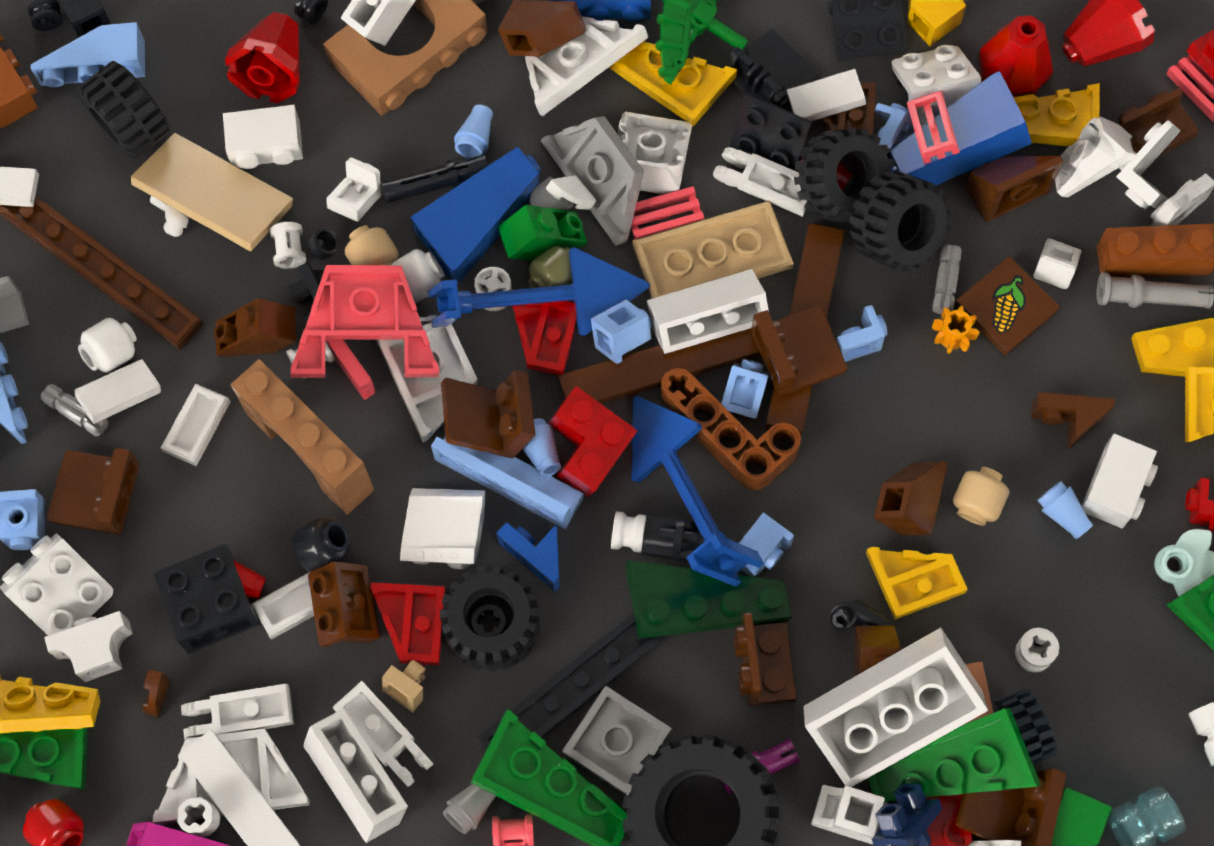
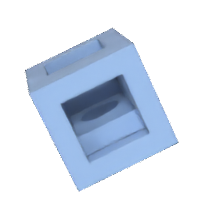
[591,300,652,364]
[0,489,46,550]
[739,512,794,577]

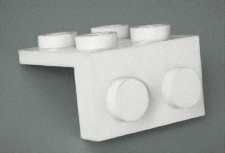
[892,45,981,126]
[1117,120,1180,210]
[0,533,113,636]

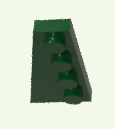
[625,560,792,638]

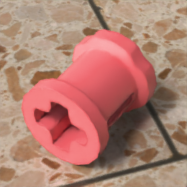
[492,814,534,846]

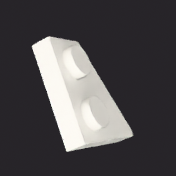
[1150,174,1214,226]

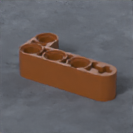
[661,368,801,491]

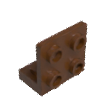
[751,306,848,397]
[441,370,536,459]
[47,448,140,535]
[734,612,796,706]
[956,768,1066,846]

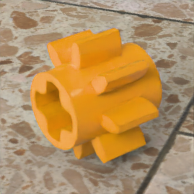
[931,306,979,354]

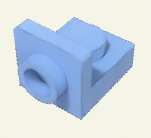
[875,103,915,163]
[837,305,887,362]
[721,359,769,419]

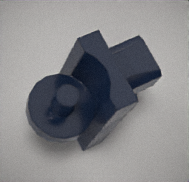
[871,783,942,846]

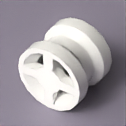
[474,267,512,311]
[611,511,647,553]
[1014,628,1059,673]

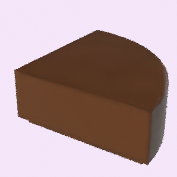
[142,669,171,718]

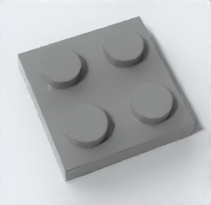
[562,685,672,796]

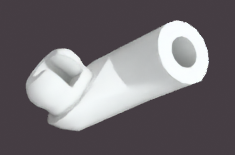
[150,196,189,237]

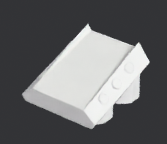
[618,112,692,194]
[1055,116,1137,197]
[400,488,485,570]

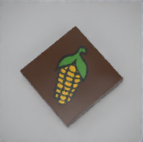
[955,256,1061,356]

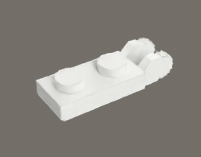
[713,147,807,217]
[332,681,433,787]
[181,684,295,739]

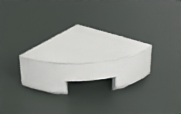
[546,175,597,210]

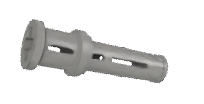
[1096,272,1214,309]

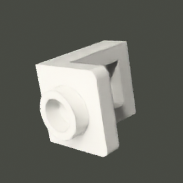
[326,157,381,222]

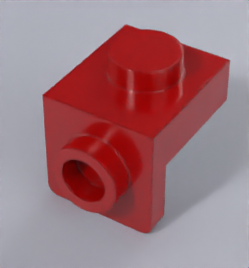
[1185,477,1214,532]

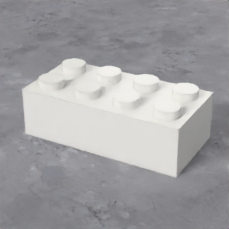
[803,628,988,787]

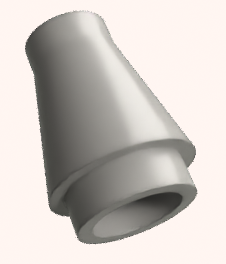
[443,784,496,834]

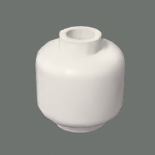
[392,249,444,304]
[78,318,137,373]

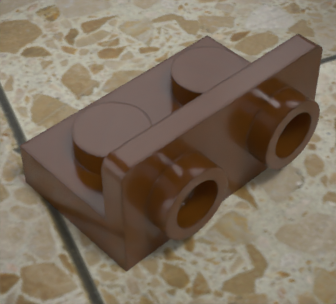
[1118,88,1199,157]
[308,561,379,647]

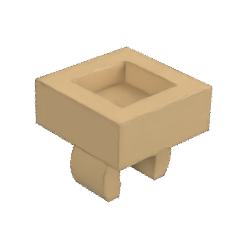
[382,660,426,713]

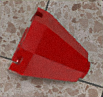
[1061,0,1155,67]
[225,12,300,103]
[978,16,1053,97]

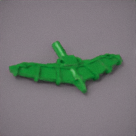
[655,0,748,85]

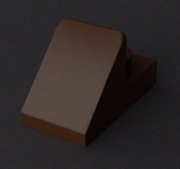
[1031,392,1115,449]

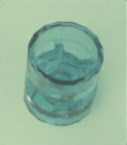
[1108,785,1186,846]

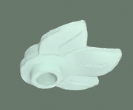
[1154,529,1214,596]

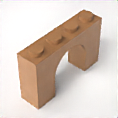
[323,0,488,116]
[230,359,374,515]

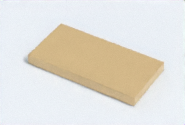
[131,133,293,252]
[632,200,794,299]

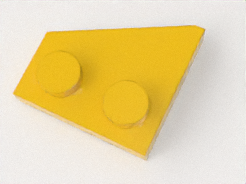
[866,547,968,620]

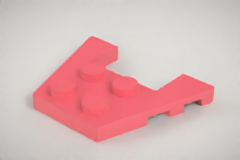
[291,265,439,378]

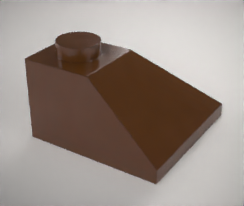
[965,155,1063,223]

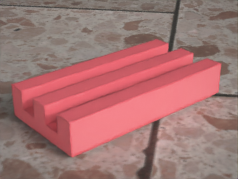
[1166,55,1214,123]
[907,90,960,164]
[631,186,704,240]
[325,339,375,400]

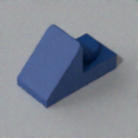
[496,522,560,592]

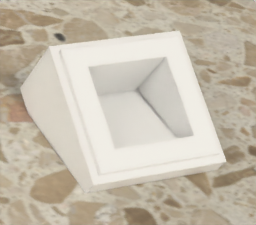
[1033,238,1082,289]

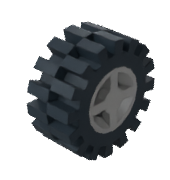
[994,688,1057,765]

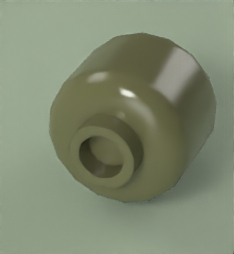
[528,246,572,288]

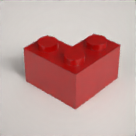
[547,386,638,498]

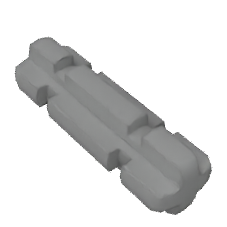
[932,244,962,314]
[40,384,109,436]

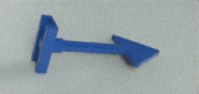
[428,247,650,336]
[632,396,764,587]

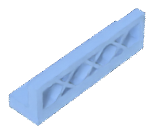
[431,436,584,530]

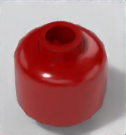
[23,799,84,846]

